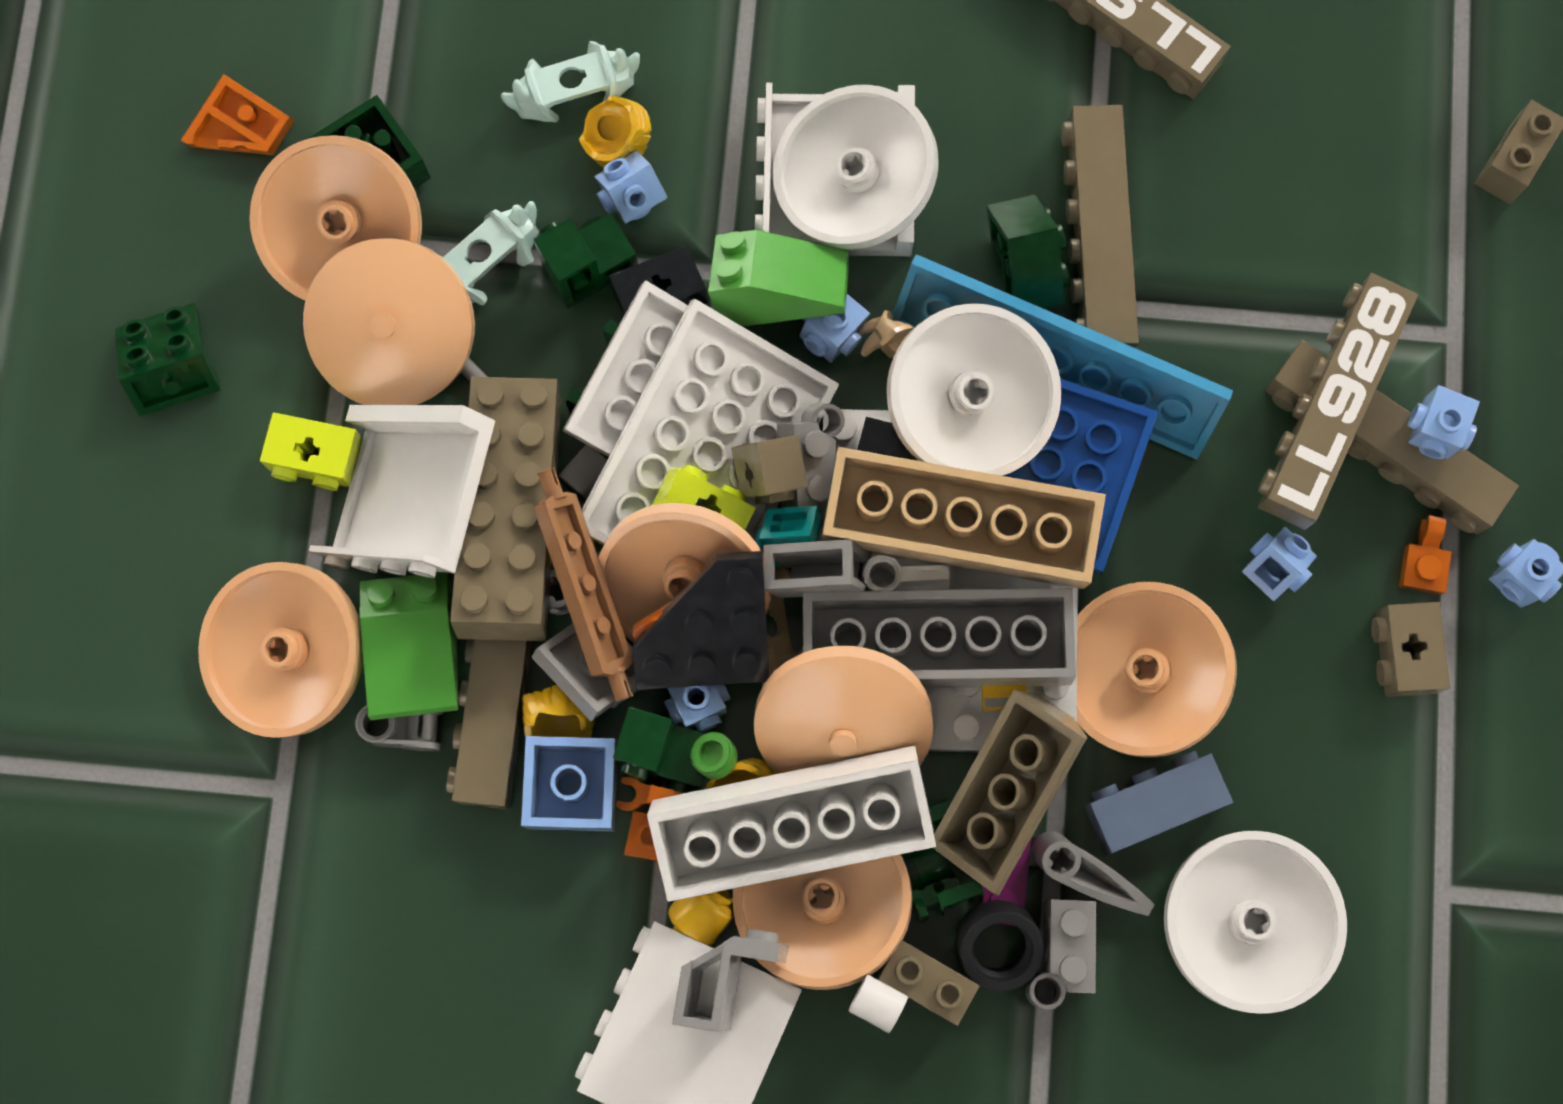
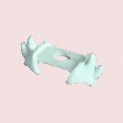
[501,41,640,123]
[441,201,539,306]

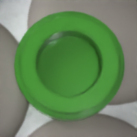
[690,732,738,779]

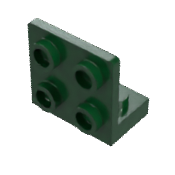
[115,303,221,416]

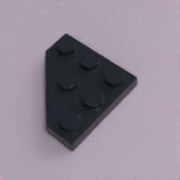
[633,551,769,690]

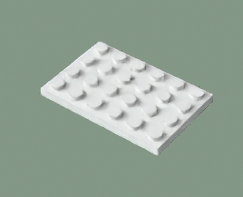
[582,299,839,545]

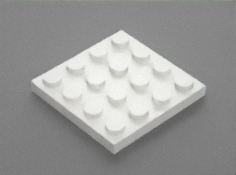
[562,280,688,457]

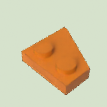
[181,74,295,155]

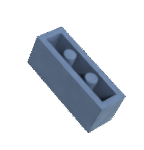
[1084,750,1234,855]

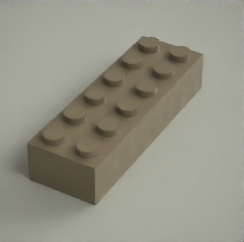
[450,377,562,641]

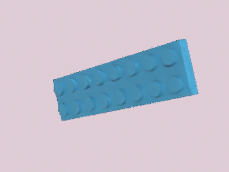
[893,254,1233,460]

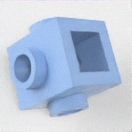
[594,150,668,224]
[799,294,870,363]
[1407,385,1480,459]
[1242,527,1317,601]
[1488,539,1563,608]
[664,684,731,733]

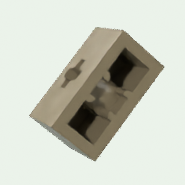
[1474,99,1563,205]
[731,435,808,504]
[1371,602,1450,697]
[876,940,980,1026]

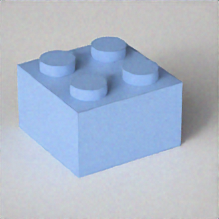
[521,736,618,832]

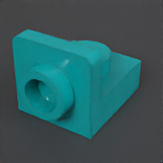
[756,506,821,568]

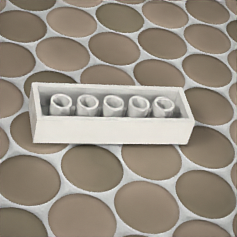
[647,746,936,902]

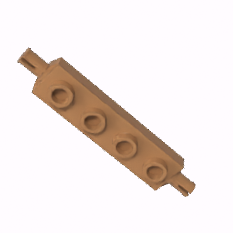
[533,467,634,702]

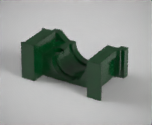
[901,799,985,923]

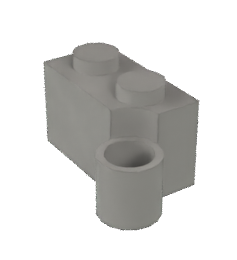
[777,403,845,510]
[1025,899,1096,1010]

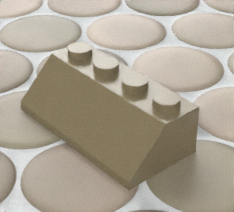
[933,690,1087,895]

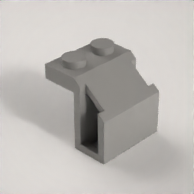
[764,513,872,598]
[672,929,789,1032]

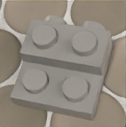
[532,624,638,721]

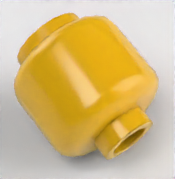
[668,890,734,946]

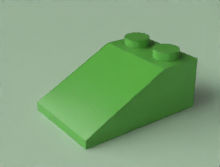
[708,230,850,327]
[359,572,458,721]

